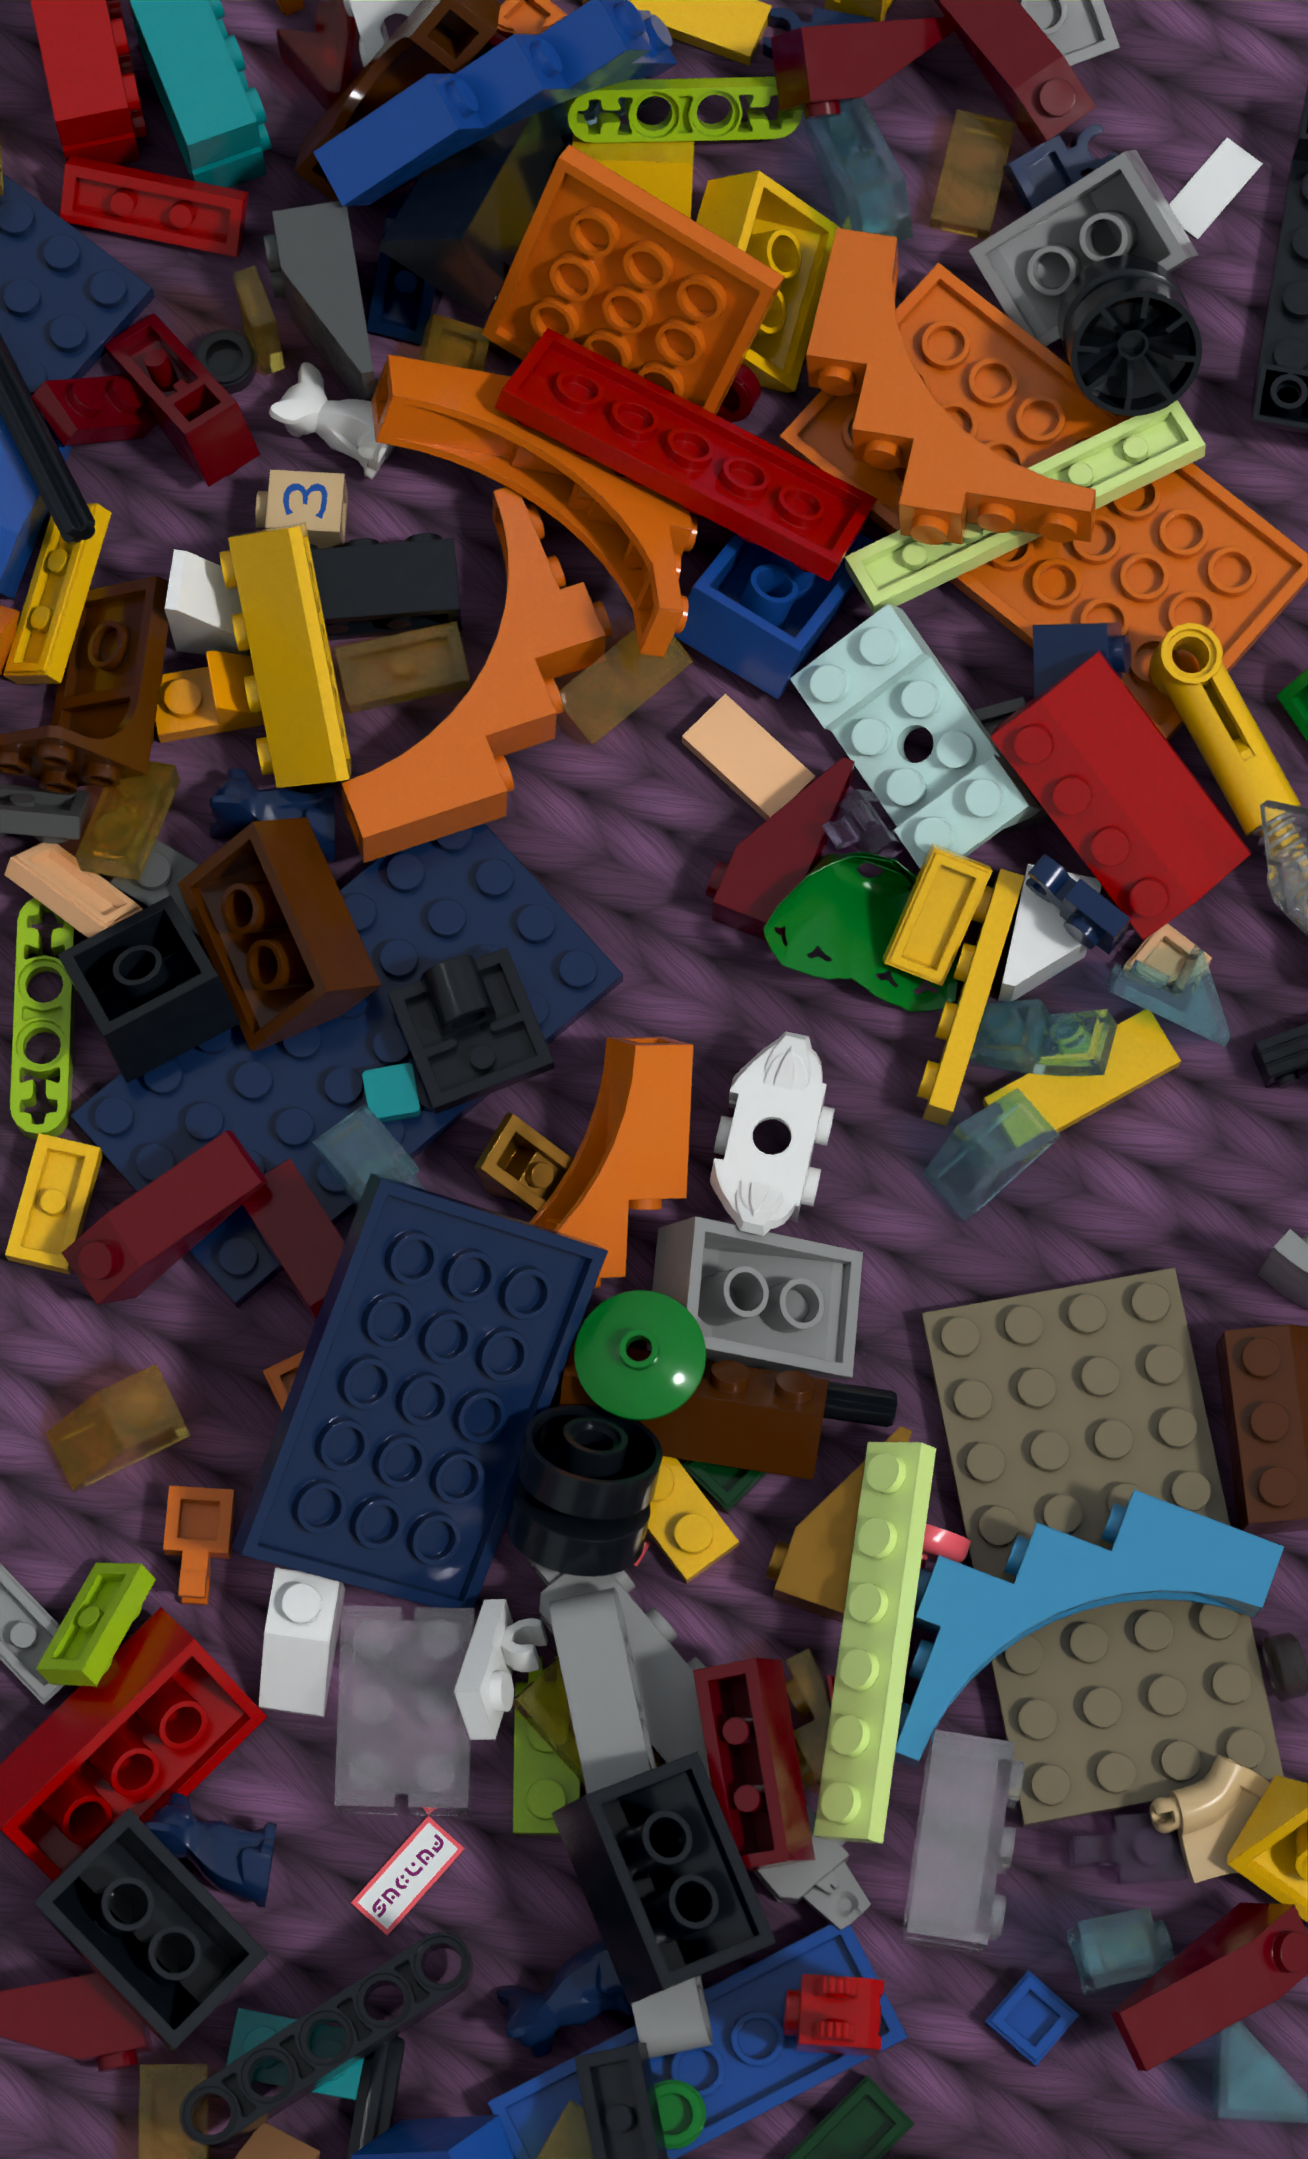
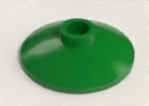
[574,1290,706,1421]

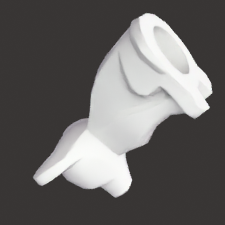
[269,362,395,480]

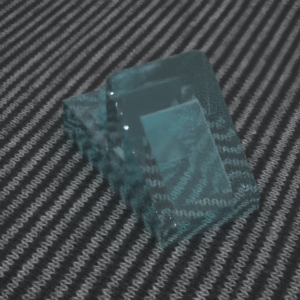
[1104,944,1231,1047]
[312,1104,425,1209]

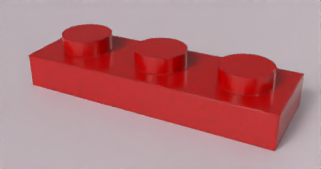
[60,156,249,258]

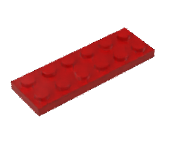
[495,328,877,582]

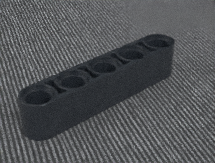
[179,1932,473,2149]

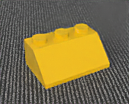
[696,170,840,393]

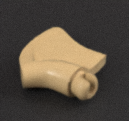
[1150,1754,1270,1883]

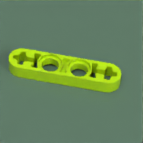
[564,77,803,143]
[10,898,78,1140]

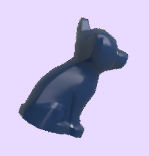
[209,768,335,863]
[144,1793,277,1908]
[496,1939,634,2057]

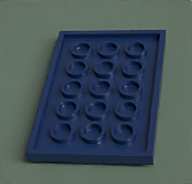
[232,1173,608,1617]

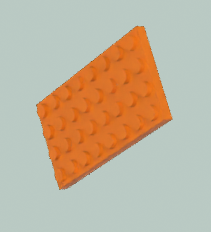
[779,262,1308,741]

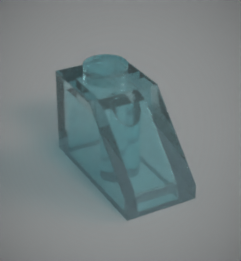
[1066,1907,1174,1998]

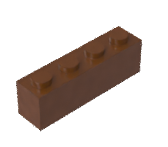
[559,1339,829,1480]

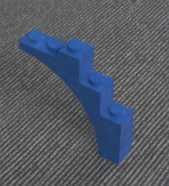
[313,0,678,207]

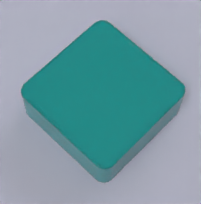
[362,1063,421,1124]

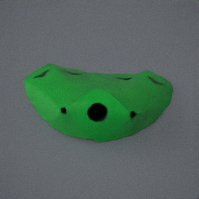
[763,852,958,1012]

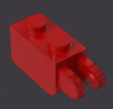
[783,1974,884,2057]

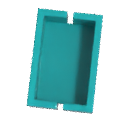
[128,0,272,188]

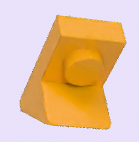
[155,650,264,743]

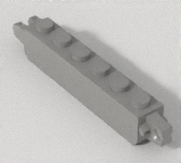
[527,1558,871,1930]

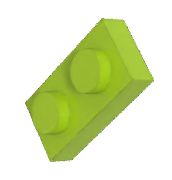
[36,1563,156,1686]

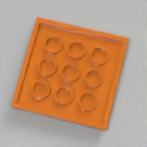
[481,144,785,415]

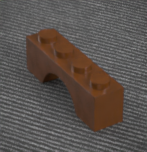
[294,0,500,202]

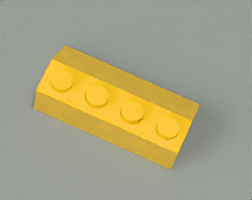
[219,522,353,788]

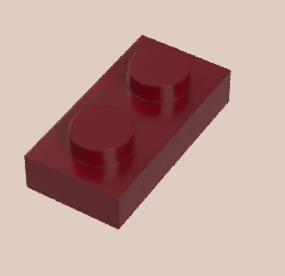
[31,375,158,446]

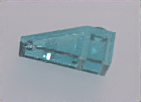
[801,97,913,242]

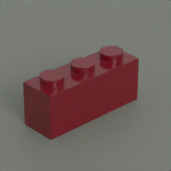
[693,1658,815,1871]

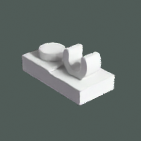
[454,1599,548,1740]

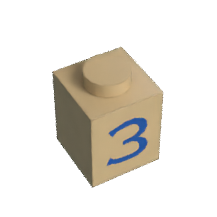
[256,470,348,549]

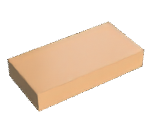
[682,693,816,821]
[4,842,143,938]

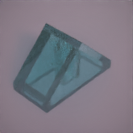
[923,1088,1061,1221]
[1211,2021,1308,2126]

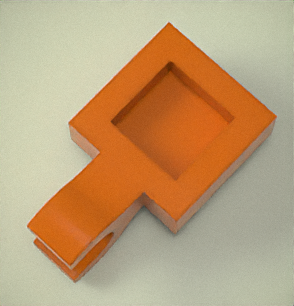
[163,1485,236,1606]

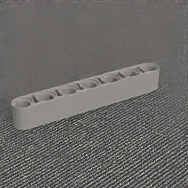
[549,1587,713,2059]

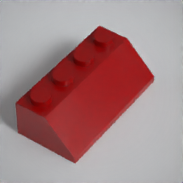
[990,650,1251,940]
[0,1608,267,1880]

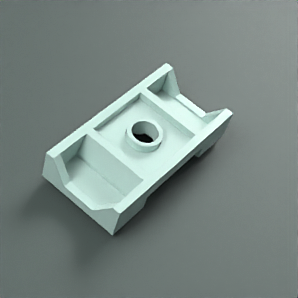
[790,603,1042,869]

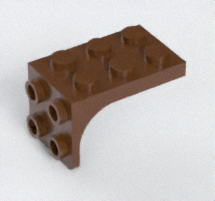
[0,576,169,795]

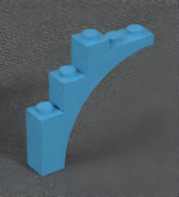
[894,1490,1284,1769]

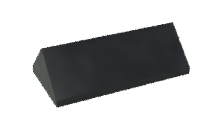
[377,107,565,318]

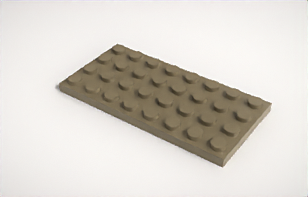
[921,1268,1284,1827]

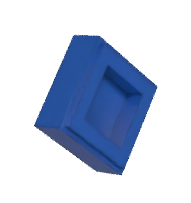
[984,1970,1079,2067]

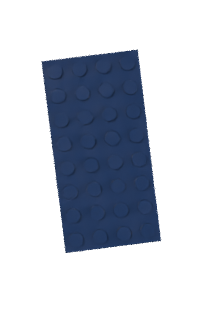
[70,823,623,1308]

